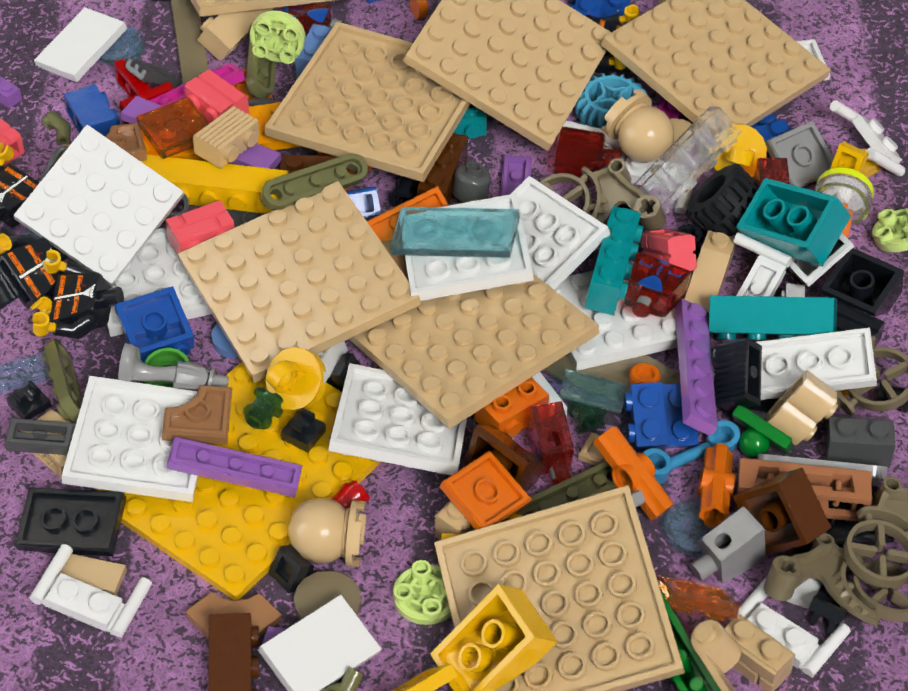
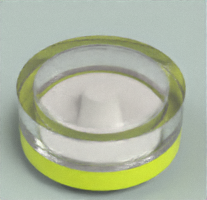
[814,168,874,225]

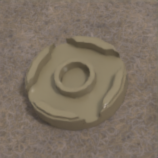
[294,570,361,620]

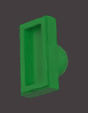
[732,405,793,458]

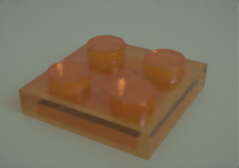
[136,97,208,159]
[659,576,740,621]

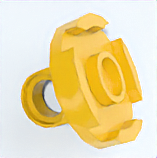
[709,123,767,177]
[265,347,326,411]

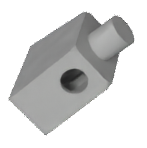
[690,506,766,584]

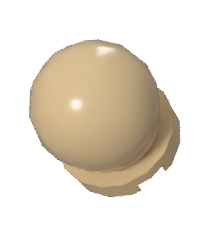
[601,89,674,163]
[288,498,366,568]

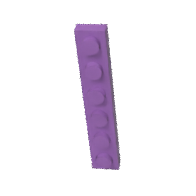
[675,298,718,436]

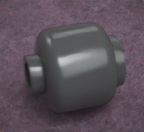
[452,162,491,203]

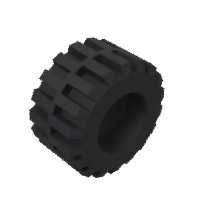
[685,164,760,236]

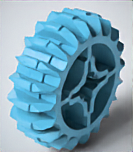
[574,73,647,129]

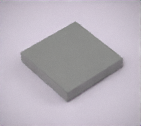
[765,120,834,188]

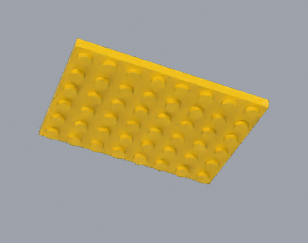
[96,362,382,601]

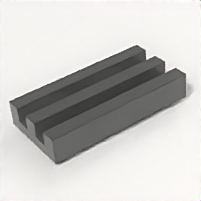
[125,58,182,88]
[5,418,76,456]

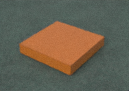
[439,451,532,530]

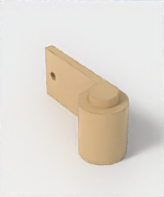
[691,620,741,691]

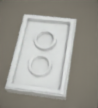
[34,7,127,82]
[258,595,382,691]

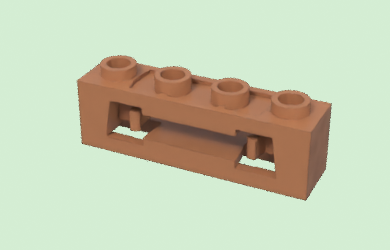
[735,458,872,522]

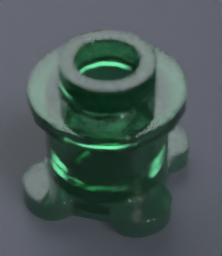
[243,387,283,429]
[567,394,607,435]

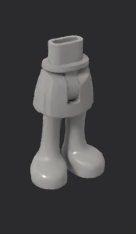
[118,343,229,391]

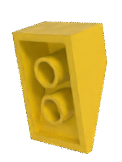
[430,584,558,691]

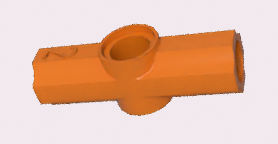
[593,426,674,521]
[697,443,736,528]

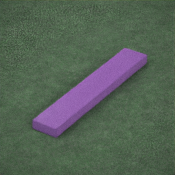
[120,96,282,169]

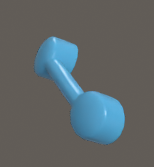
[643,420,740,484]

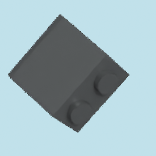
[824,413,895,468]

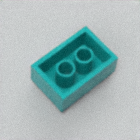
[736,178,851,267]

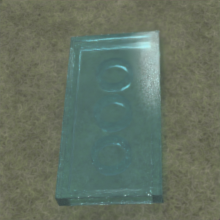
[390,207,520,258]

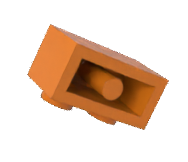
[474,377,549,438]

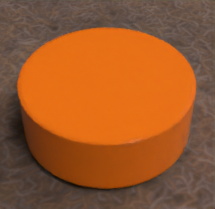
[410,0,429,20]
[628,363,661,385]

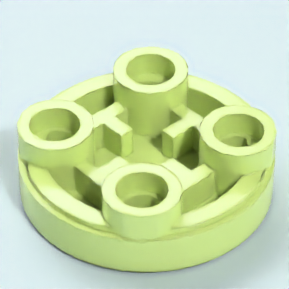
[250,10,306,64]
[872,208,908,252]
[393,560,452,625]

